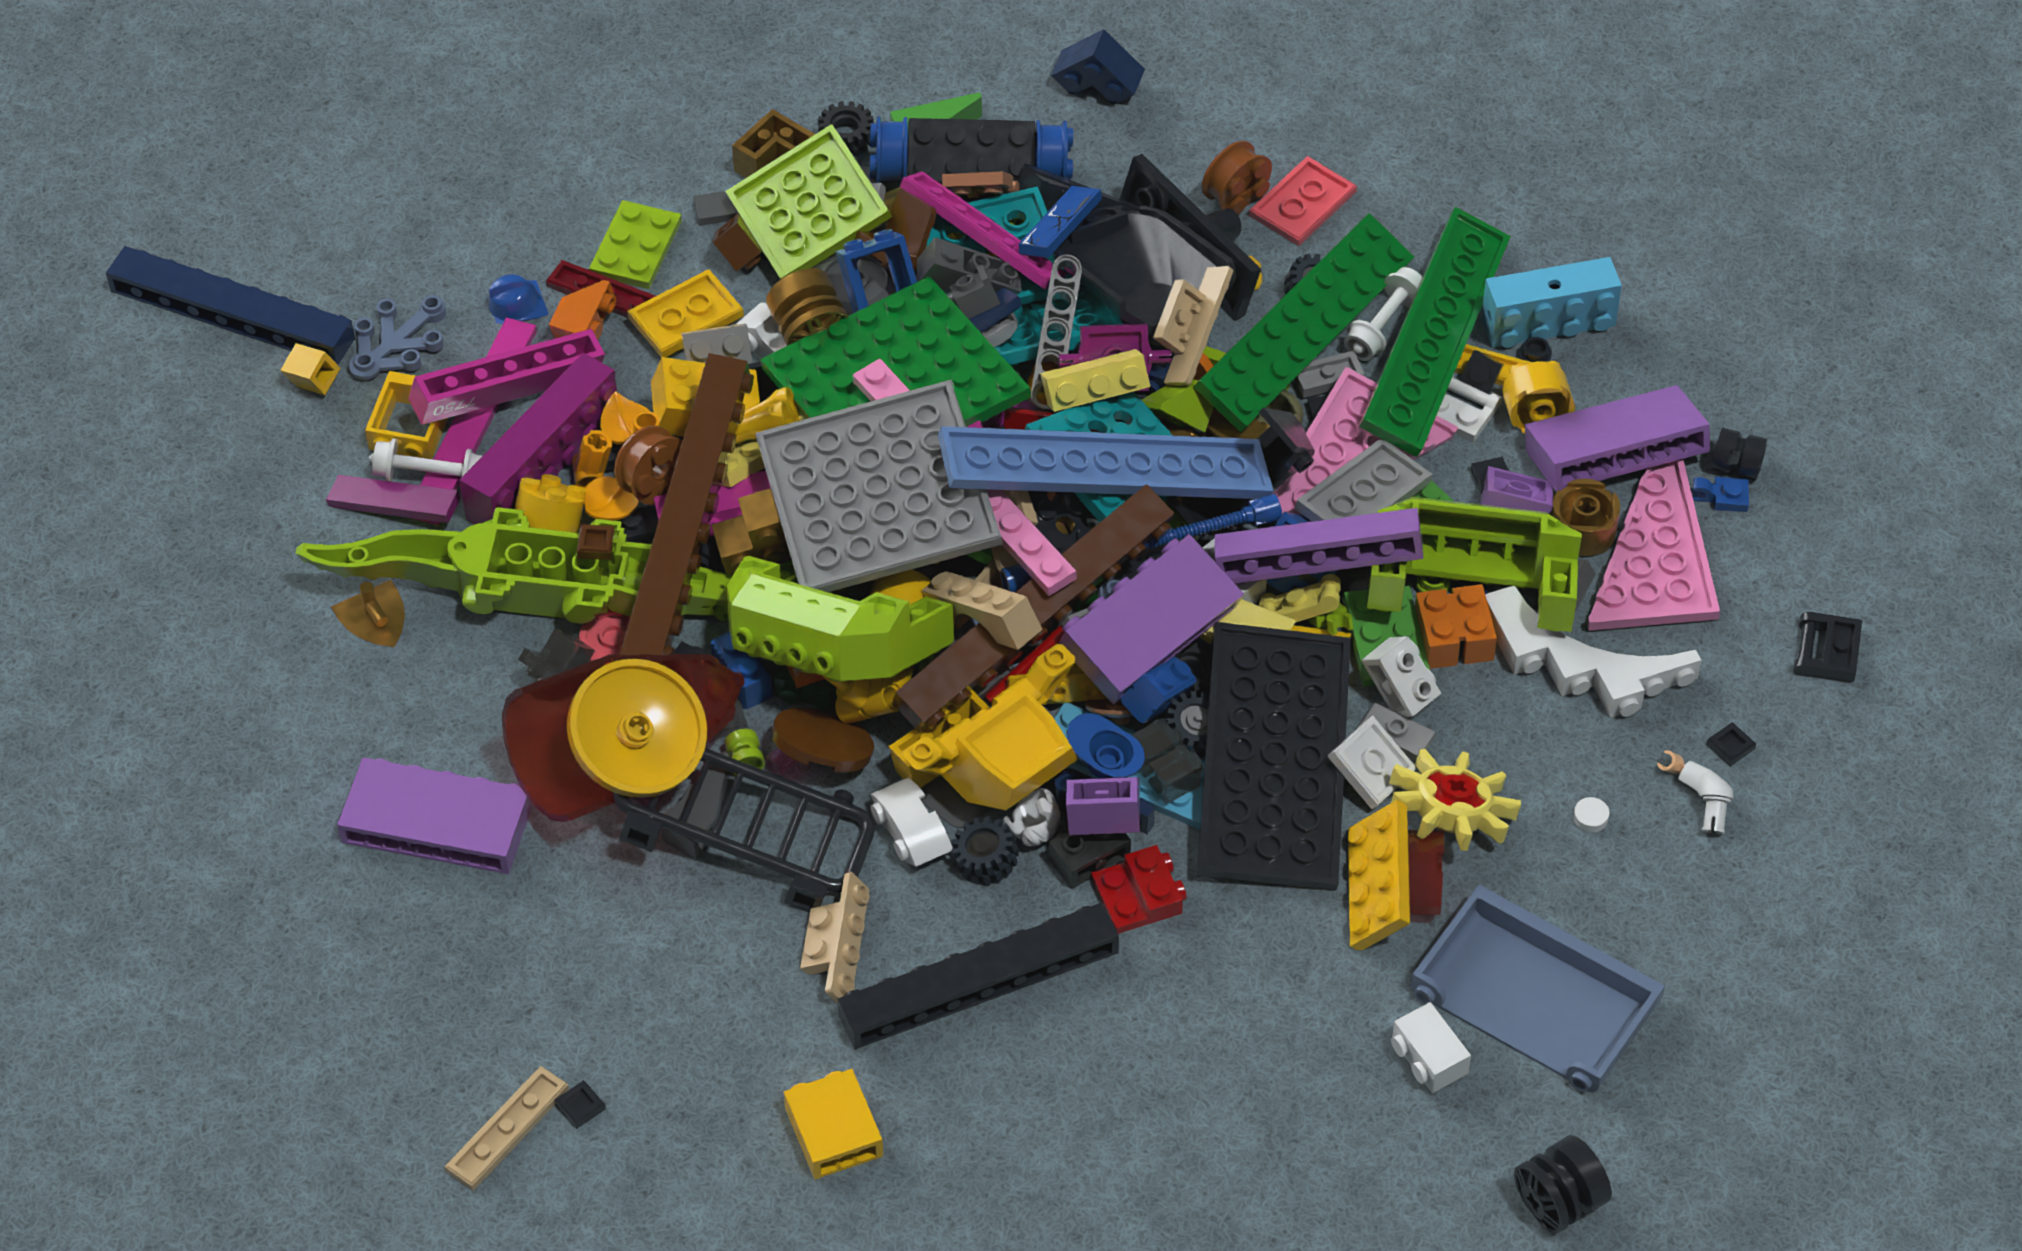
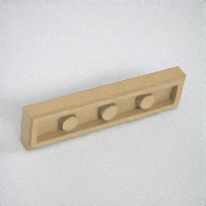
[444,1066,569,1191]

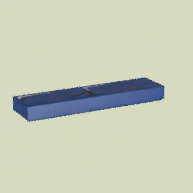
[1018,186,1102,258]

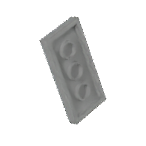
[1295,439,1432,522]

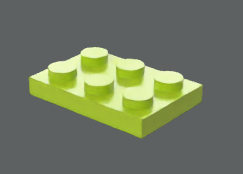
[589,200,682,289]

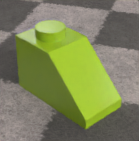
[1142,379,1214,433]

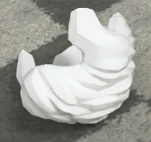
[1004,788,1060,846]

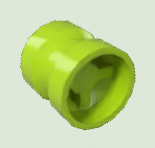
[724,729,765,775]

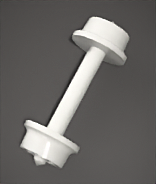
[1344,267,1423,361]
[369,438,482,482]

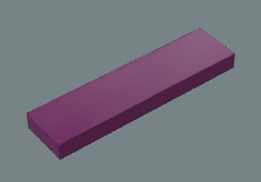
[326,475,461,523]

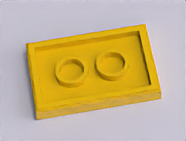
[627,269,744,357]

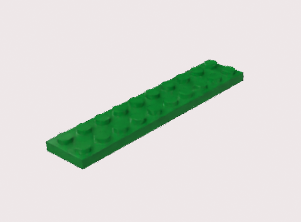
[1359,207,1511,457]
[1193,213,1415,432]

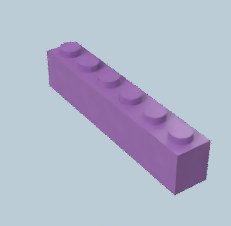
[1215,508,1423,583]

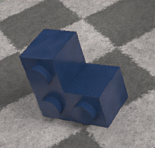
[1051,29,1145,104]

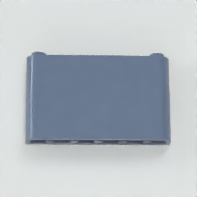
[1411,885,1665,1092]

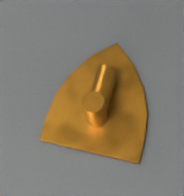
[331,580,405,647]

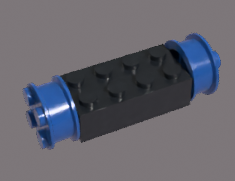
[869,116,1073,185]

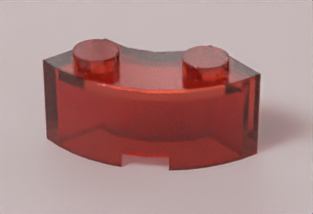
[1408,829,1444,915]

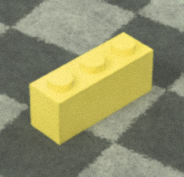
[1040,349,1150,412]

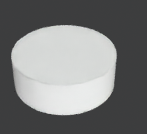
[1573,797,1609,833]

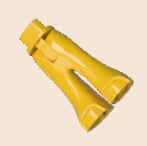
[734,387,800,444]

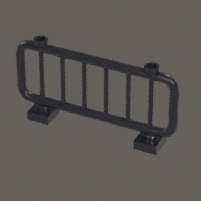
[613,748,875,912]

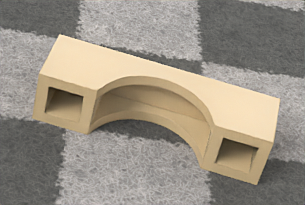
[921,571,1042,650]

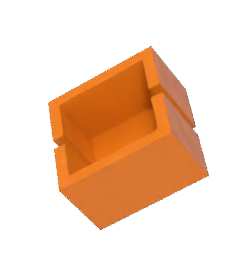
[1415,584,1497,669]

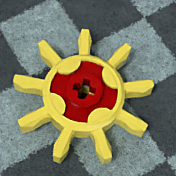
[1389,749,1521,851]

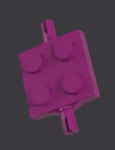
[1058,323,1172,391]

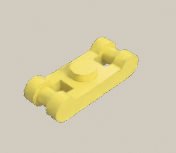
[1259,574,1341,623]

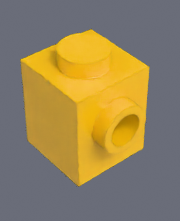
[280,343,341,395]

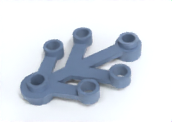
[349,295,446,381]

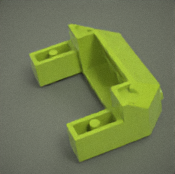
[1367,497,1582,632]
[727,556,954,682]

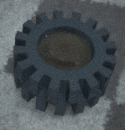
[952,816,1019,884]

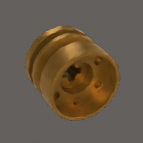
[766,268,848,346]

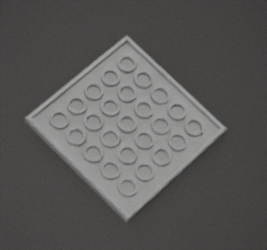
[755,380,1003,592]

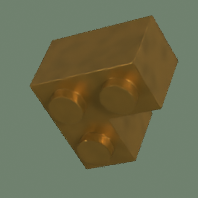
[732,109,815,178]
[712,488,790,574]

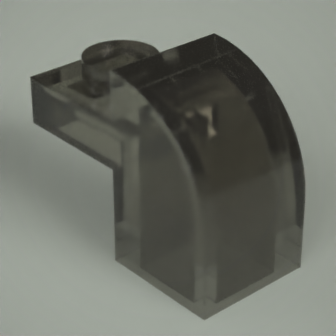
[518,629,596,693]

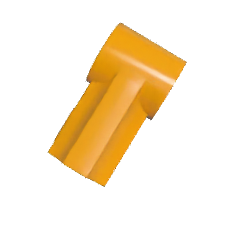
[572,430,612,488]

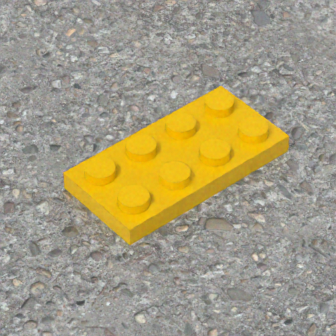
[1348,800,1410,950]

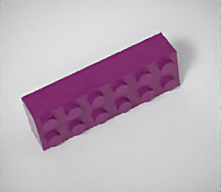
[459,353,617,524]

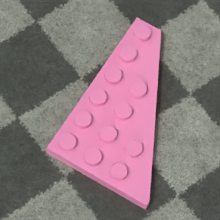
[1275,367,1458,519]
[1587,459,1720,631]

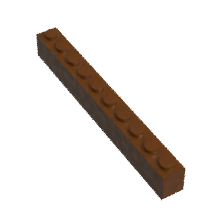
[619,353,754,668]
[892,484,1174,733]

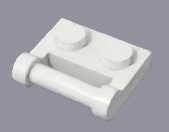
[1437,375,1502,443]

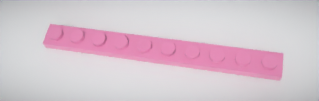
[853,359,1077,596]

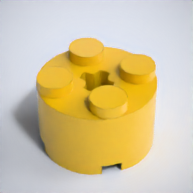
[1502,361,1575,434]
[514,474,586,533]

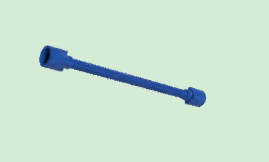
[1000,494,1282,593]

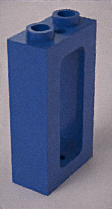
[835,229,917,313]

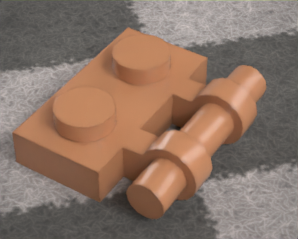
[942,172,1019,198]

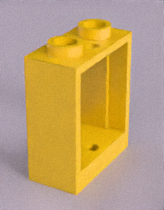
[365,371,448,459]

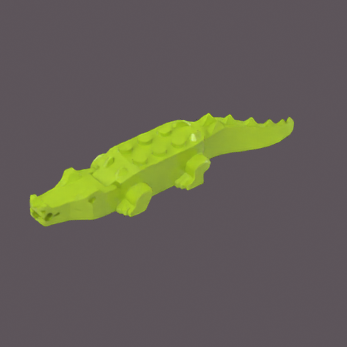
[295,507,732,624]

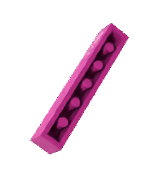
[408,329,605,425]

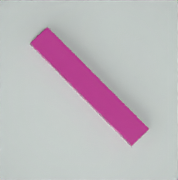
[900,171,1067,289]

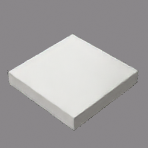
[1328,715,1417,809]

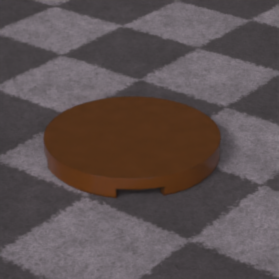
[772,708,875,773]

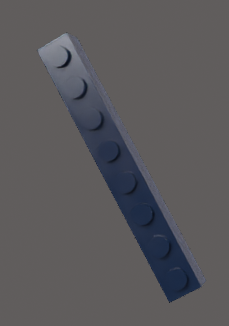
[106,246,355,365]

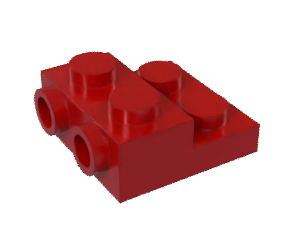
[1091,845,1187,934]

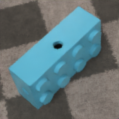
[1481,257,1622,348]

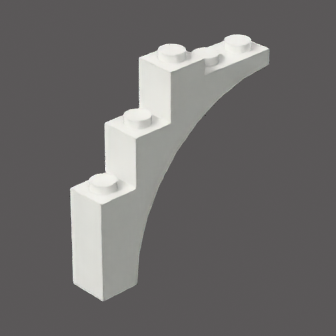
[1485,585,1701,718]

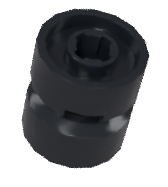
[1711,427,1768,480]

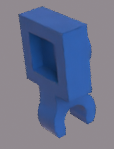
[1691,477,1749,512]

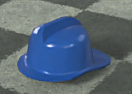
[489,274,549,325]
[1066,713,1145,779]

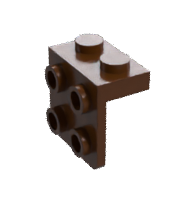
[855,189,936,270]

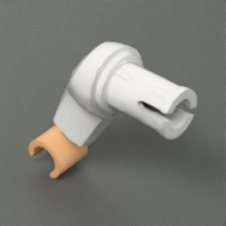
[1657,750,1734,835]

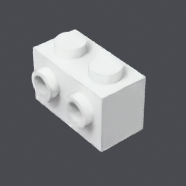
[1361,636,1441,717]
[1391,1002,1471,1094]

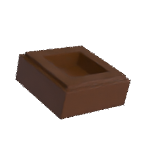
[577,524,615,560]

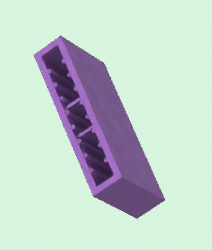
[1525,385,1710,492]
[1059,534,1244,705]
[337,758,532,874]

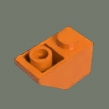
[549,280,616,340]

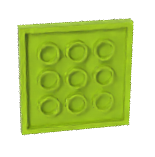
[725,124,892,279]

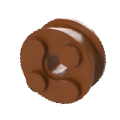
[1201,140,1272,214]
[614,425,682,505]

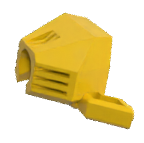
[902,644,1078,810]

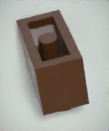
[713,213,762,272]

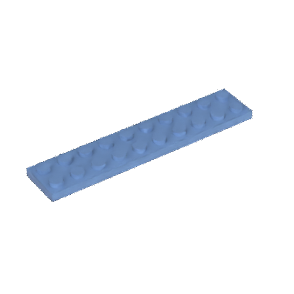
[938,426,1273,499]

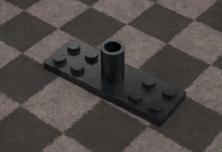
[1120,154,1261,321]

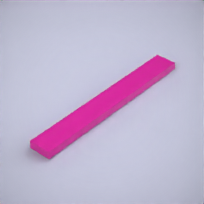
[412,318,537,525]

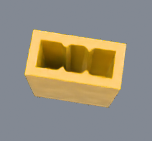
[783,1069,883,1180]

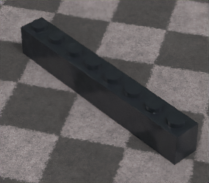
[837,903,1119,1050]

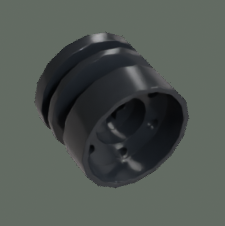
[1514,1135,1612,1234]

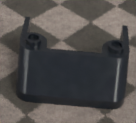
[1168,407,1315,540]

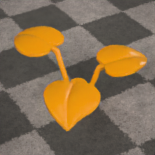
[584,391,660,521]

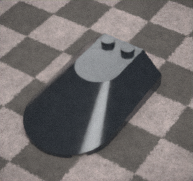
[1052,205,1236,337]

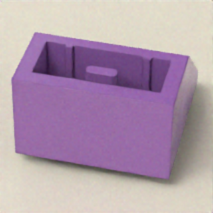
[1066,777,1140,835]

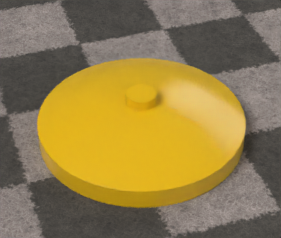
[567,659,707,797]

